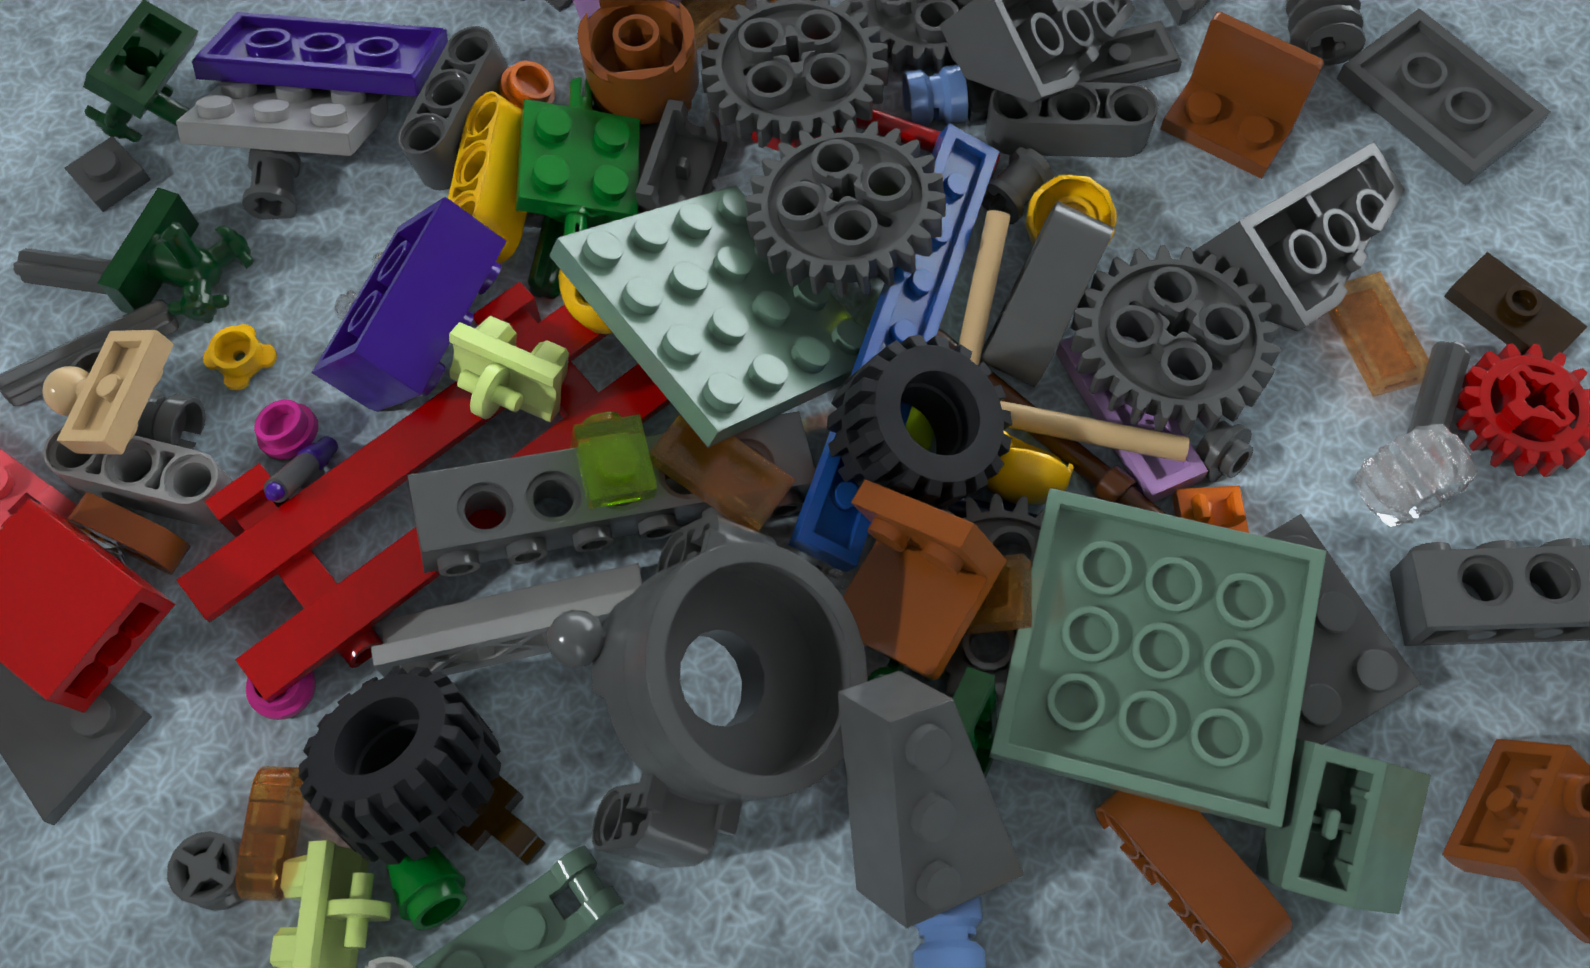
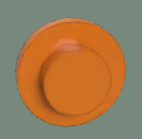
[499,60,555,110]

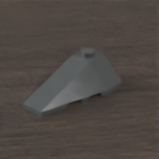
[939,0,1136,103]
[1193,142,1405,332]

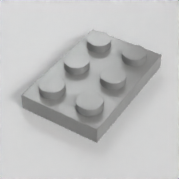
[176,81,388,156]

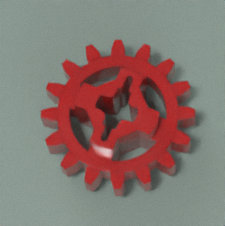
[1456,343,1590,477]

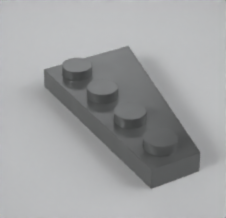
[0,662,152,825]

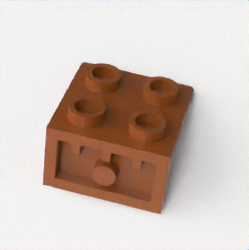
[1160,12,1324,179]
[843,479,1007,680]
[1442,739,1590,944]

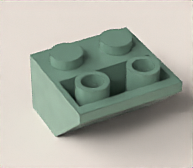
[1255,738,1431,914]

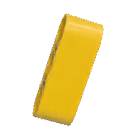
[448,91,527,264]

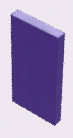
[192,12,448,97]

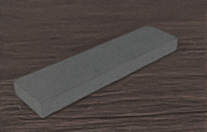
[966,20,1182,123]

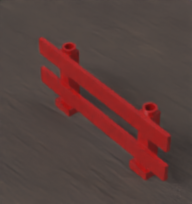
[176,281,671,703]

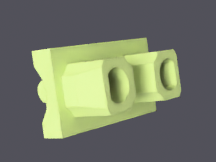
[449,316,569,423]
[270,840,392,968]

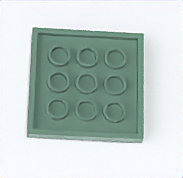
[549,185,867,447]
[989,488,1326,830]

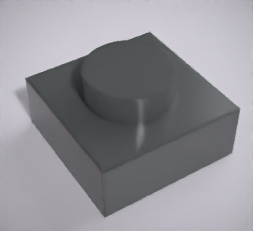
[65,137,151,212]

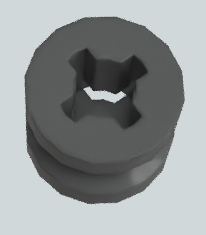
[167,831,256,911]

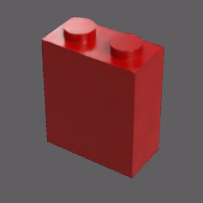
[0,498,176,713]

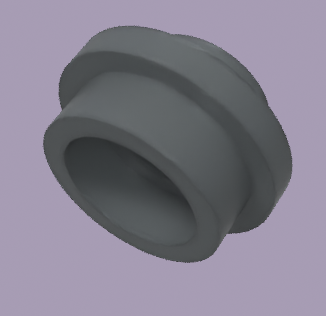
[1196,420,1253,482]

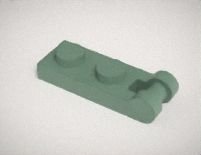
[415,845,624,968]

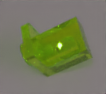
[570,412,658,509]

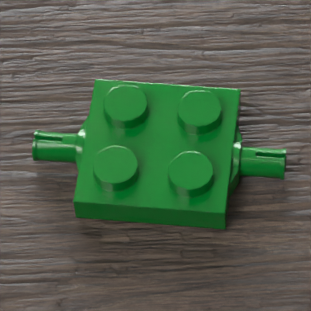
[515,77,640,236]

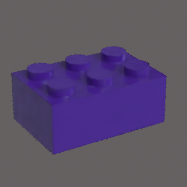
[311,197,507,412]

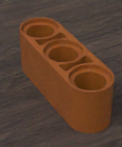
[1095,790,1293,968]

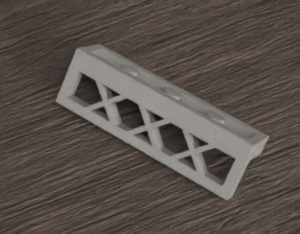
[371,563,643,678]

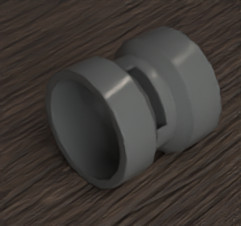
[135,388,206,450]

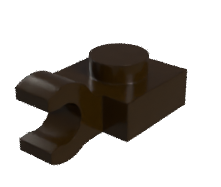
[456,775,546,865]

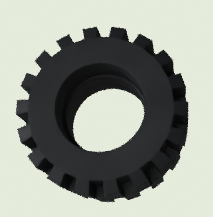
[827,335,1012,510]
[298,667,501,865]

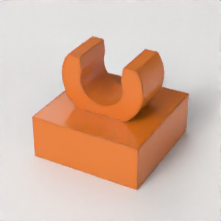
[1172,485,1249,533]

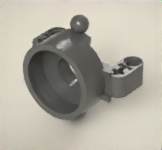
[547,514,867,868]

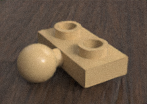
[42,330,174,455]

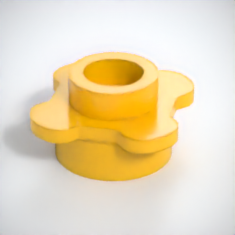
[203,324,277,390]

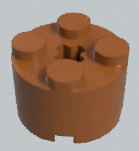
[577,0,699,124]

